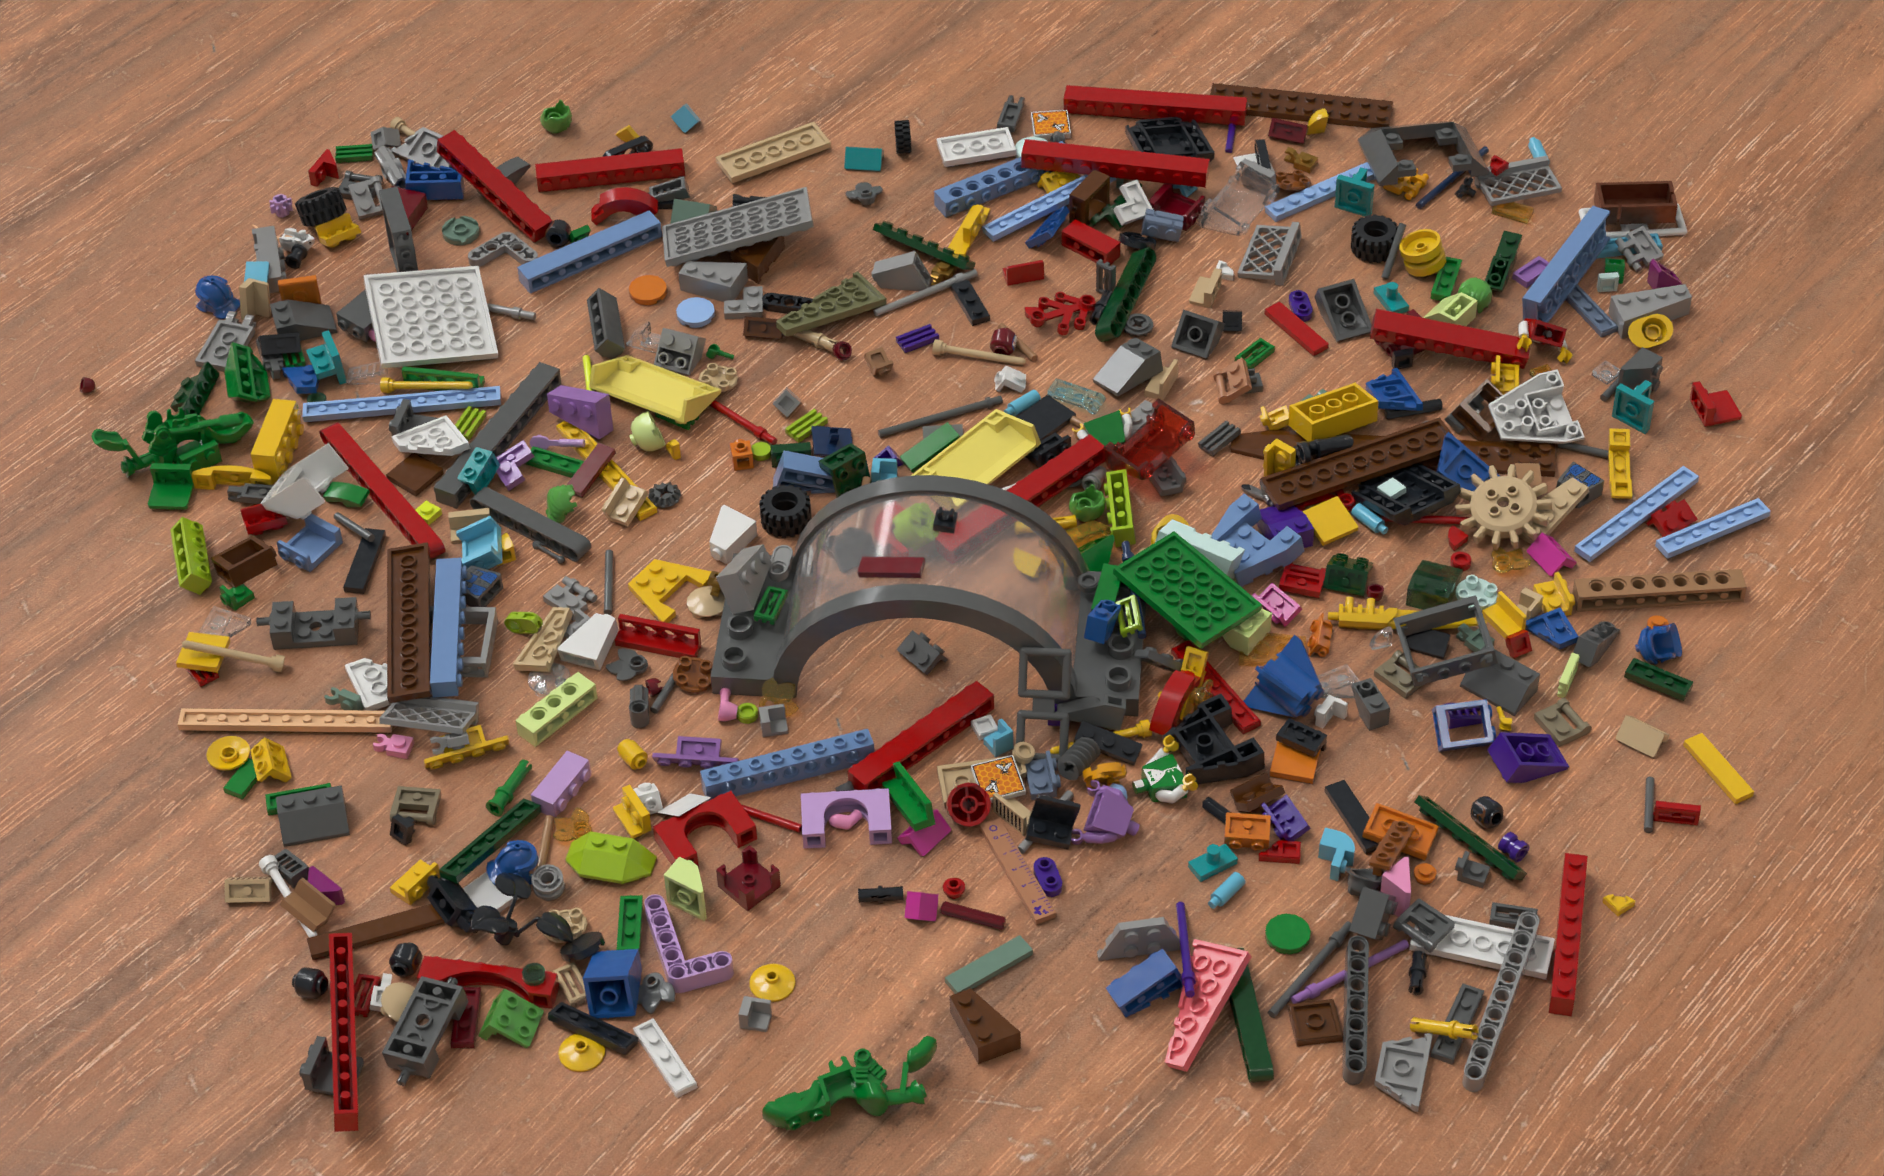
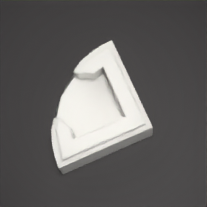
[1216,260,1234,281]

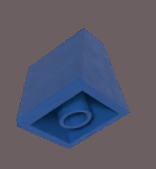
[583,949,642,1018]

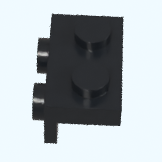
[1025,432,1071,468]

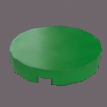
[1265,913,1311,955]

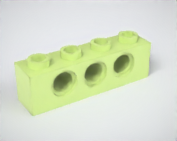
[515,672,598,747]

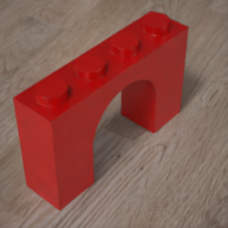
[653,791,757,867]

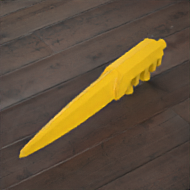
[1328,597,1487,630]

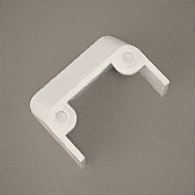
[261,443,348,520]

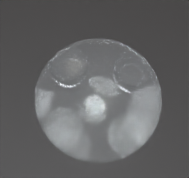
[528,662,570,697]

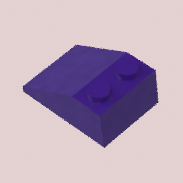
[1256,506,1314,548]
[1487,732,1569,783]

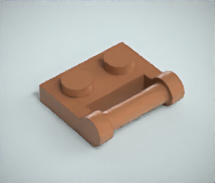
[1213,358,1252,404]

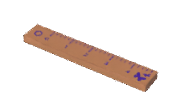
[980,818,1056,925]

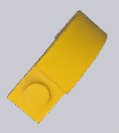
[1179,646,1209,720]

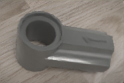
[629,685,650,728]

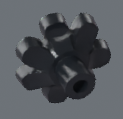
[1455,177,1476,199]

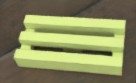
[1557,653,1580,698]

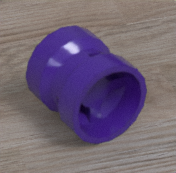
[1498,832,1530,863]

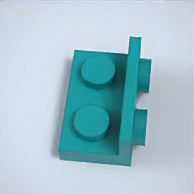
[457,447,500,495]

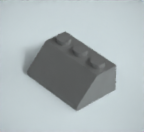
[1460,646,1540,716]
[276,785,350,847]

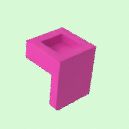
[905,891,939,921]

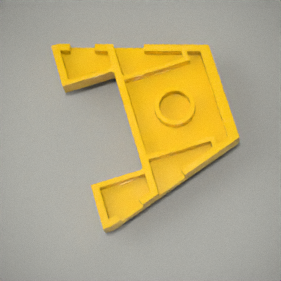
[628,559,711,623]

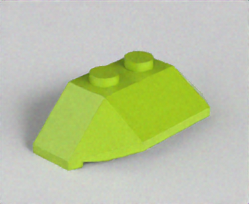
[565,832,657,884]

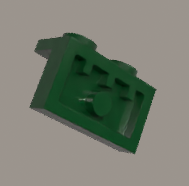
[770,442,811,467]

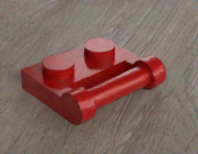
[1279,562,1326,598]

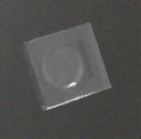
[1592,360,1620,385]

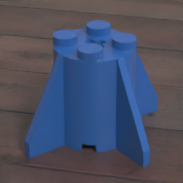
[1244,635,1325,717]

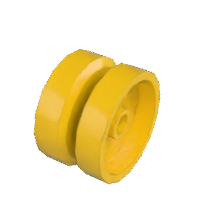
[1399,229,1446,277]

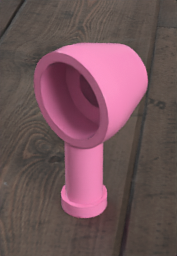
[718,688,738,721]

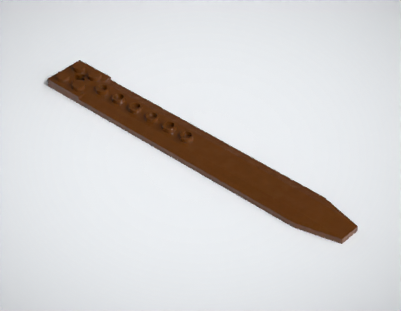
[1231,430,1556,477]

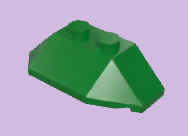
[224,342,271,403]

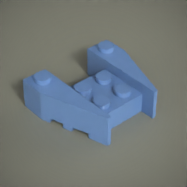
[1212,493,1305,587]

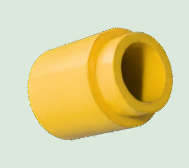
[617,739,648,770]

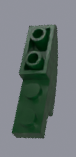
[1485,231,1522,292]

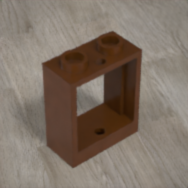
[1069,170,1110,226]
[1451,379,1503,441]
[211,535,278,588]

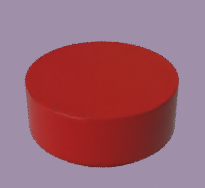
[1450,551,1472,571]

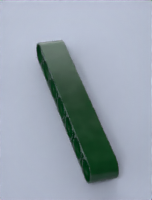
[1095,247,1156,342]
[1229,947,1274,1083]

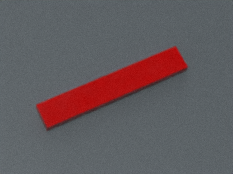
[1171,640,1261,734]

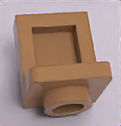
[864,347,894,376]

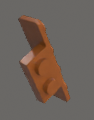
[1369,821,1415,877]

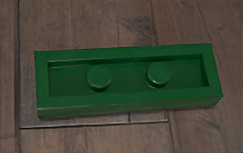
[1624,658,1693,701]

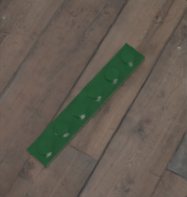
[873,221,976,270]
[1414,795,1527,881]
[439,798,542,883]

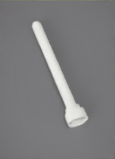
[259,855,318,938]

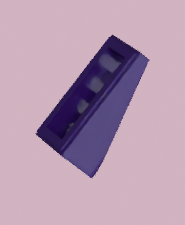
[1443,703,1491,729]

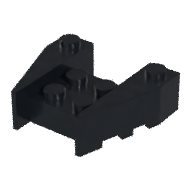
[1163,694,1265,785]

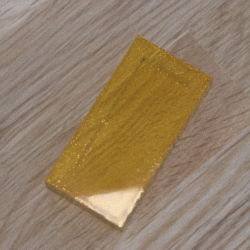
[1492,202,1534,224]

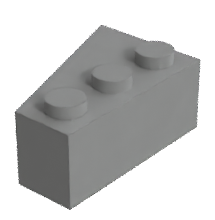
[252,226,287,293]
[678,261,748,302]
[716,544,772,614]

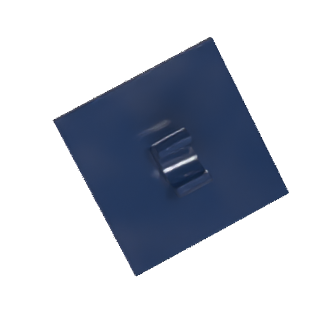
[811,426,852,457]

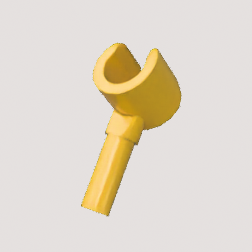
[1496,706,1512,731]

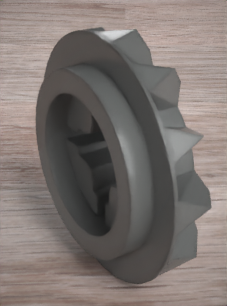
[1124,313,1153,338]
[648,482,681,508]

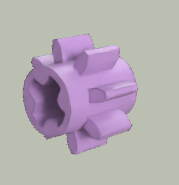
[269,194,293,217]

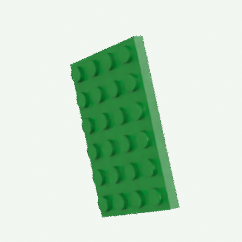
[1113,531,1262,649]

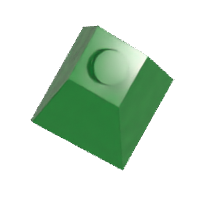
[1078,535,1115,572]

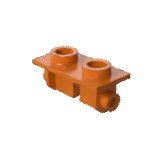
[1307,613,1333,657]

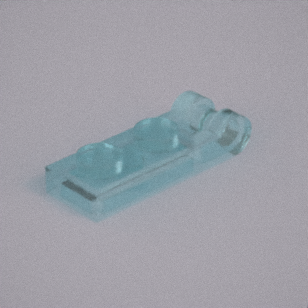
[1047,378,1106,414]

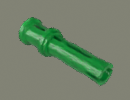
[486,759,532,816]

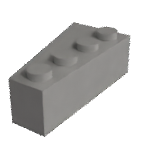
[1609,284,1692,339]

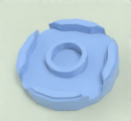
[676,297,715,328]

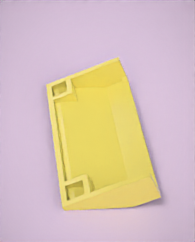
[589,355,721,424]
[911,409,1041,512]

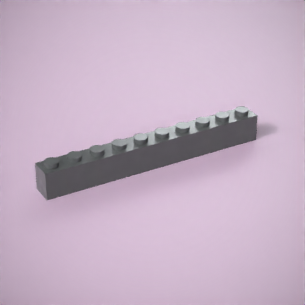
[434,362,562,509]

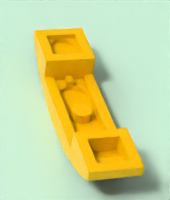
[1608,428,1632,499]
[191,465,273,490]

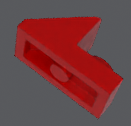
[308,149,339,187]

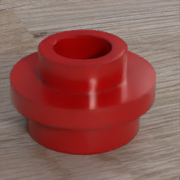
[943,877,965,899]

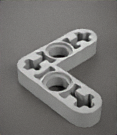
[468,232,538,267]

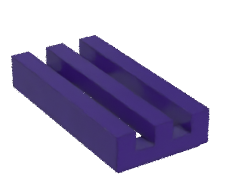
[896,324,939,353]

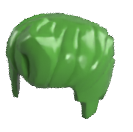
[540,100,572,134]
[1458,278,1492,313]
[545,484,577,523]
[1069,484,1106,522]

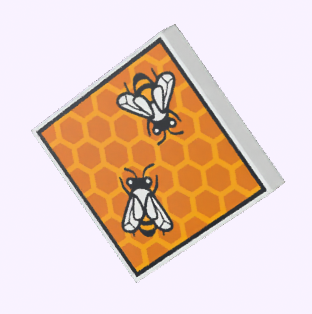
[1031,110,1071,140]
[971,755,1026,803]

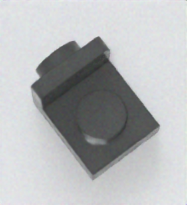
[1455,851,1490,888]

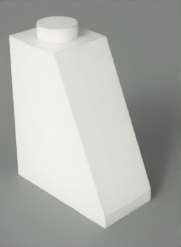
[709,505,757,564]
[558,613,619,671]

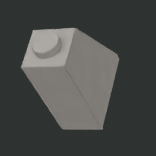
[872,251,932,291]

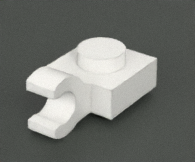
[369,973,392,1012]

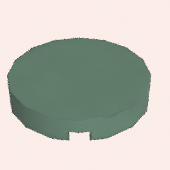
[442,216,480,245]

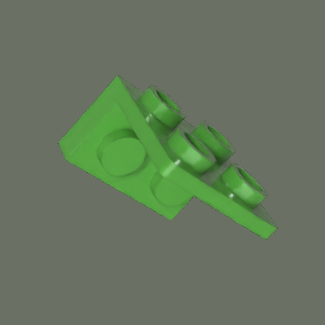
[478,989,544,1048]

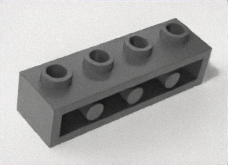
[587,288,625,360]

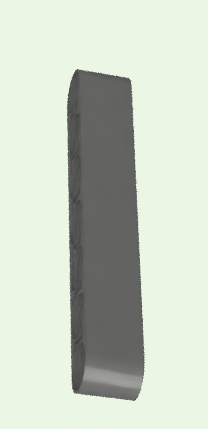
[470,487,592,562]
[1342,936,1369,1085]

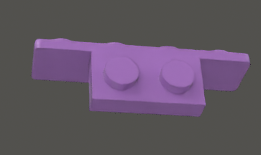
[652,736,740,769]

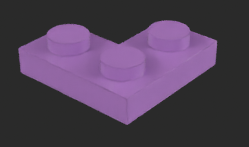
[496,440,534,491]

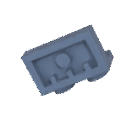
[1025,751,1061,800]

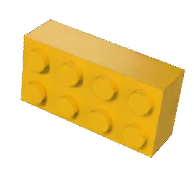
[1288,383,1379,441]
[251,399,304,484]

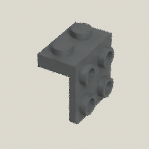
[389,399,438,436]
[299,1036,364,1095]

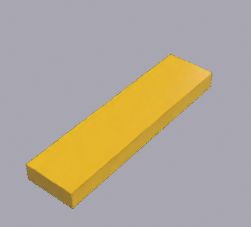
[1683,733,1754,804]

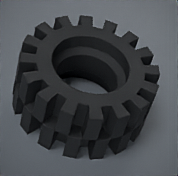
[894,120,911,154]

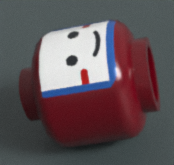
[990,328,1017,355]

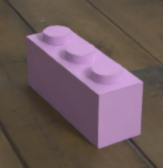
[531,751,591,818]

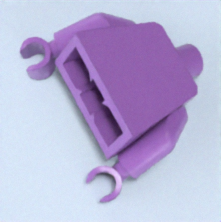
[1071,780,1139,845]

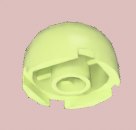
[629,411,666,451]

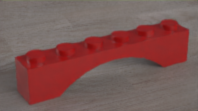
[417,956,560,1009]

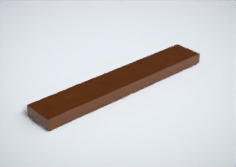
[306,904,445,960]

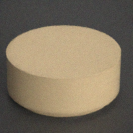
[1012,742,1035,764]

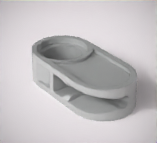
[768,545,794,582]

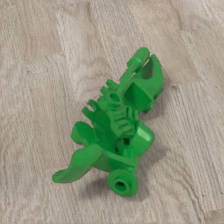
[91,407,254,477]
[762,1036,937,1131]

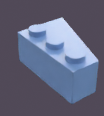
[773,451,835,494]

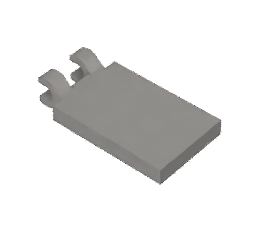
[195,311,256,372]

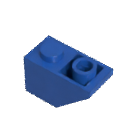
[1084,600,1121,644]

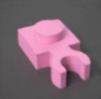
[373,734,414,759]

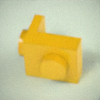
[1260,405,1289,430]

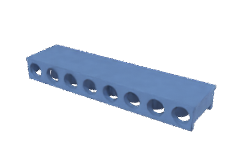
[1522,205,1610,323]

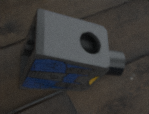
[1556,462,1604,508]
[463,566,503,607]

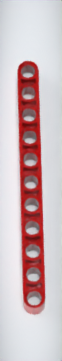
[319,422,446,560]

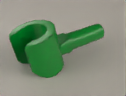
[706,344,735,360]

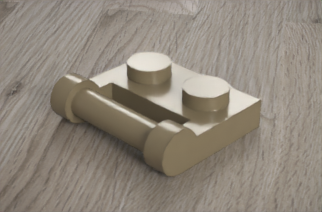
[1374,650,1423,699]
[1534,698,1592,747]
[390,786,442,825]

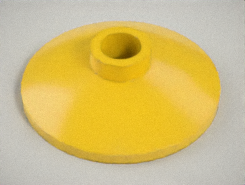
[206,736,250,770]
[749,964,795,1002]
[558,1033,605,1072]

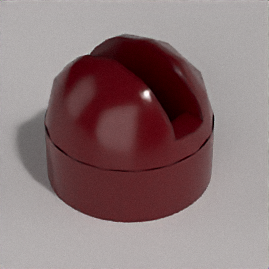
[80,377,95,393]
[1367,584,1384,602]
[645,678,663,696]

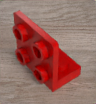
[1689,381,1742,427]

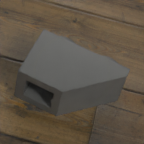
[1351,678,1390,731]

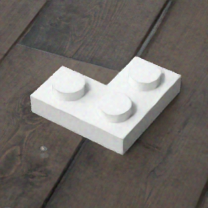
[1113,180,1153,226]

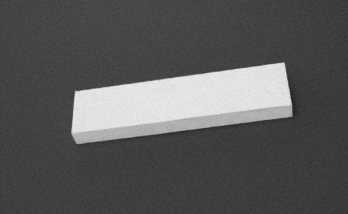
[633,1018,697,1098]

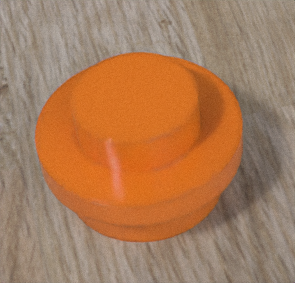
[1647,615,1669,629]
[1414,863,1436,885]

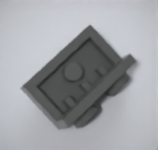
[1143,452,1186,496]
[896,630,948,675]

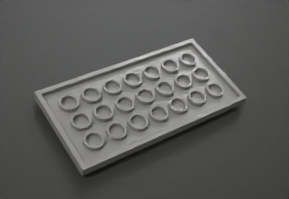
[662,187,814,267]

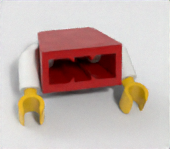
[1517,318,1573,364]

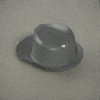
[1345,867,1386,897]

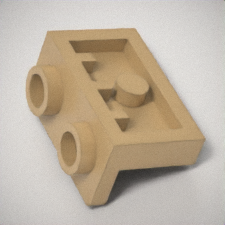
[602,478,648,527]

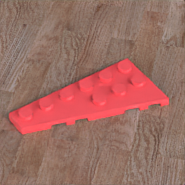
[1165,939,1252,1072]

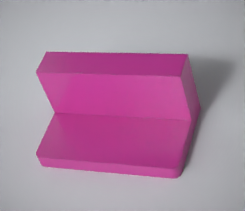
[1527,532,1577,577]
[897,809,951,856]

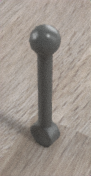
[532,541,565,564]

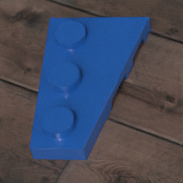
[1025,205,1069,249]

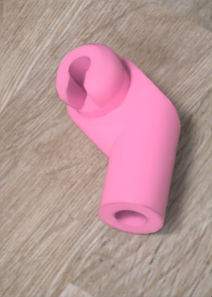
[829,809,863,830]

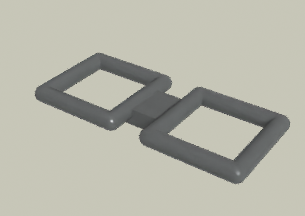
[1016,647,1072,763]

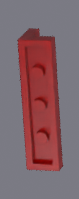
[615,614,702,658]

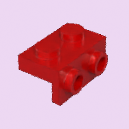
[1646,499,1698,537]
[240,504,288,535]

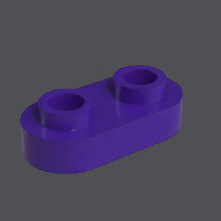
[1289,290,1312,322]
[1033,857,1062,897]

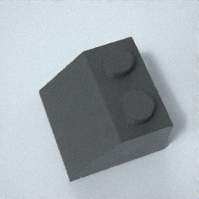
[1171,310,1225,359]
[1618,347,1663,393]

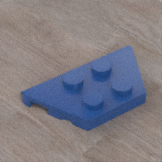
[1366,368,1423,411]
[1437,432,1500,492]

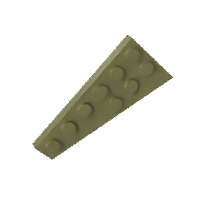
[776,271,887,337]

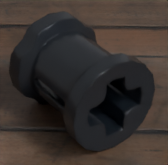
[285,244,308,269]

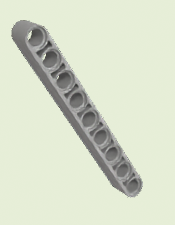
[1462,911,1539,1092]

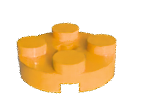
[1082,762,1127,787]

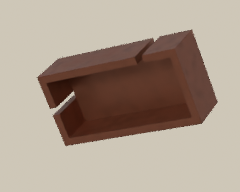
[1594,181,1678,225]

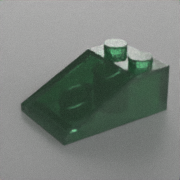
[1406,560,1463,610]

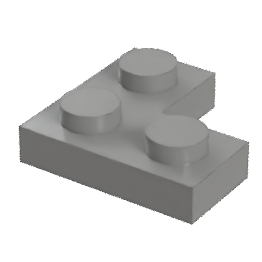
[724,286,763,319]

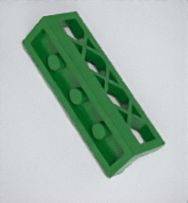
[402,366,485,391]
[882,761,935,832]

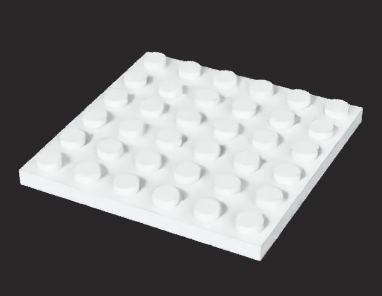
[364,266,498,369]

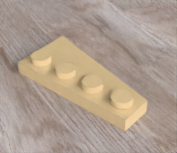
[1518,477,1589,544]
[513,607,573,672]
[937,756,1027,807]

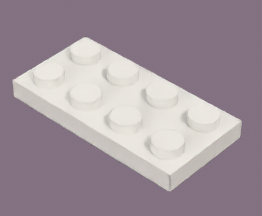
[936,127,1016,167]

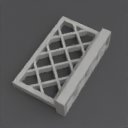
[1474,156,1562,206]
[1237,222,1302,285]
[379,696,479,735]

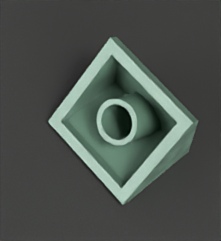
[670,199,717,224]

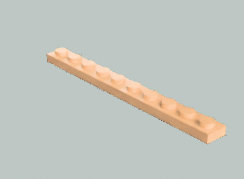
[178,709,393,733]

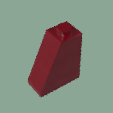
[391,186,428,235]

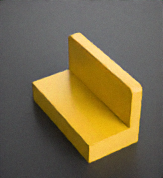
[1482,591,1527,639]

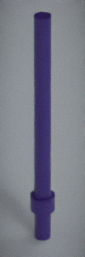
[1176,902,1196,997]

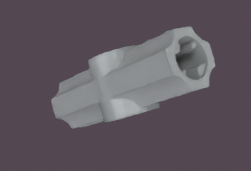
[375,146,406,189]

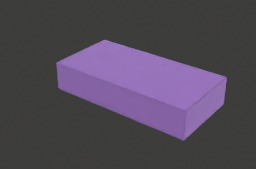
[1512,256,1549,288]

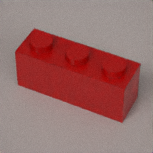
[1062,219,1121,265]

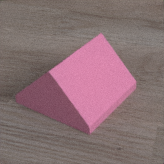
[1381,857,1411,917]

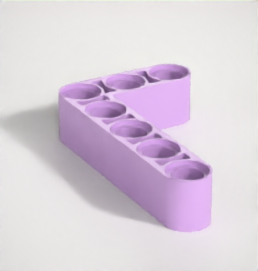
[644,894,734,993]

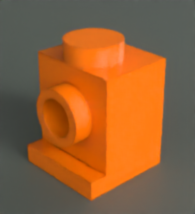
[730,439,754,471]

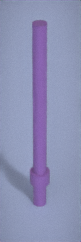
[1291,939,1409,1004]

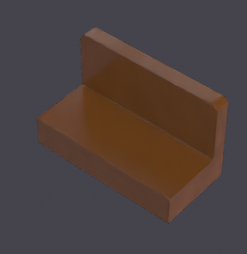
[743,316,783,339]

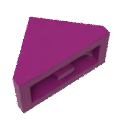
[1647,259,1683,289]
[308,865,345,905]

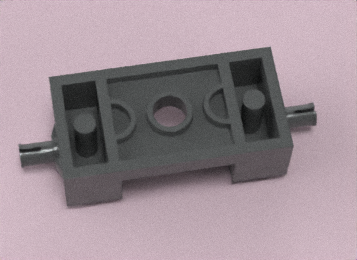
[256,597,371,650]
[382,976,469,1086]

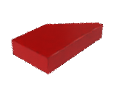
[1258,840,1301,864]

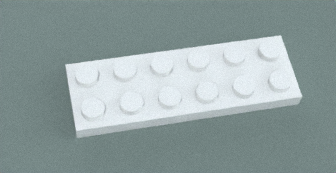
[1409,915,1555,980]

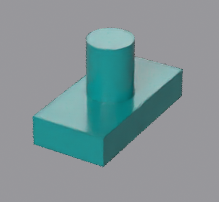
[1373,282,1409,314]
[1188,843,1238,882]

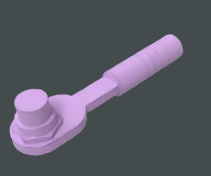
[530,435,585,450]

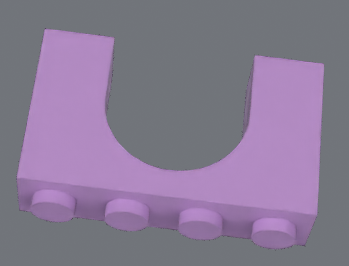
[801,789,892,849]

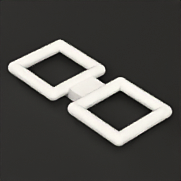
[1579,203,1687,239]

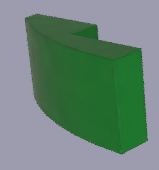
[323,482,370,507]

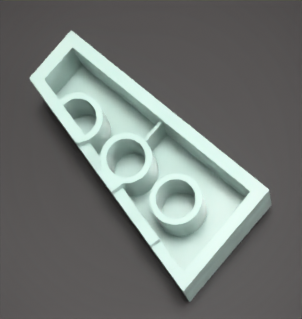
[1155,519,1245,580]

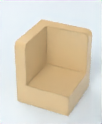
[1517,587,1543,620]

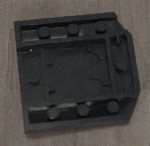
[1125,117,1215,162]
[1351,463,1461,526]

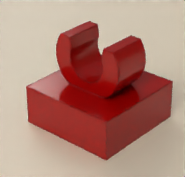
[1505,630,1532,658]

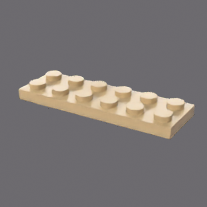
[716,122,831,183]

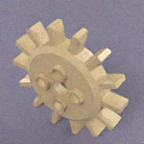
[1456,464,1552,550]

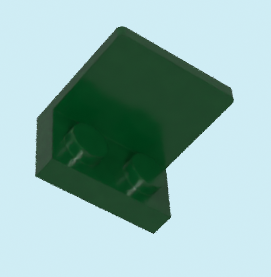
[819,443,871,498]
[1323,553,1373,596]

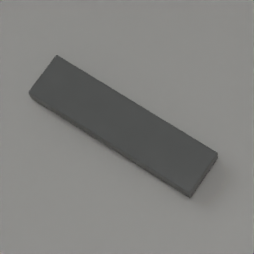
[1430,983,1484,1065]

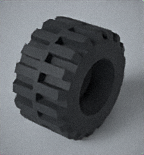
[295,187,347,226]
[1351,215,1398,263]
[759,485,812,538]

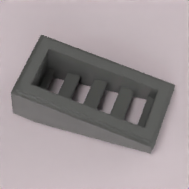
[649,176,690,202]
[275,849,309,888]

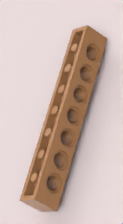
[1572,569,1747,612]

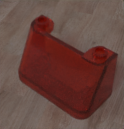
[1103,398,1195,480]

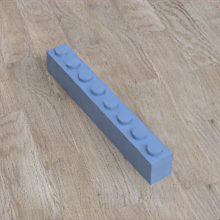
[517,210,662,294]
[430,558,467,697]

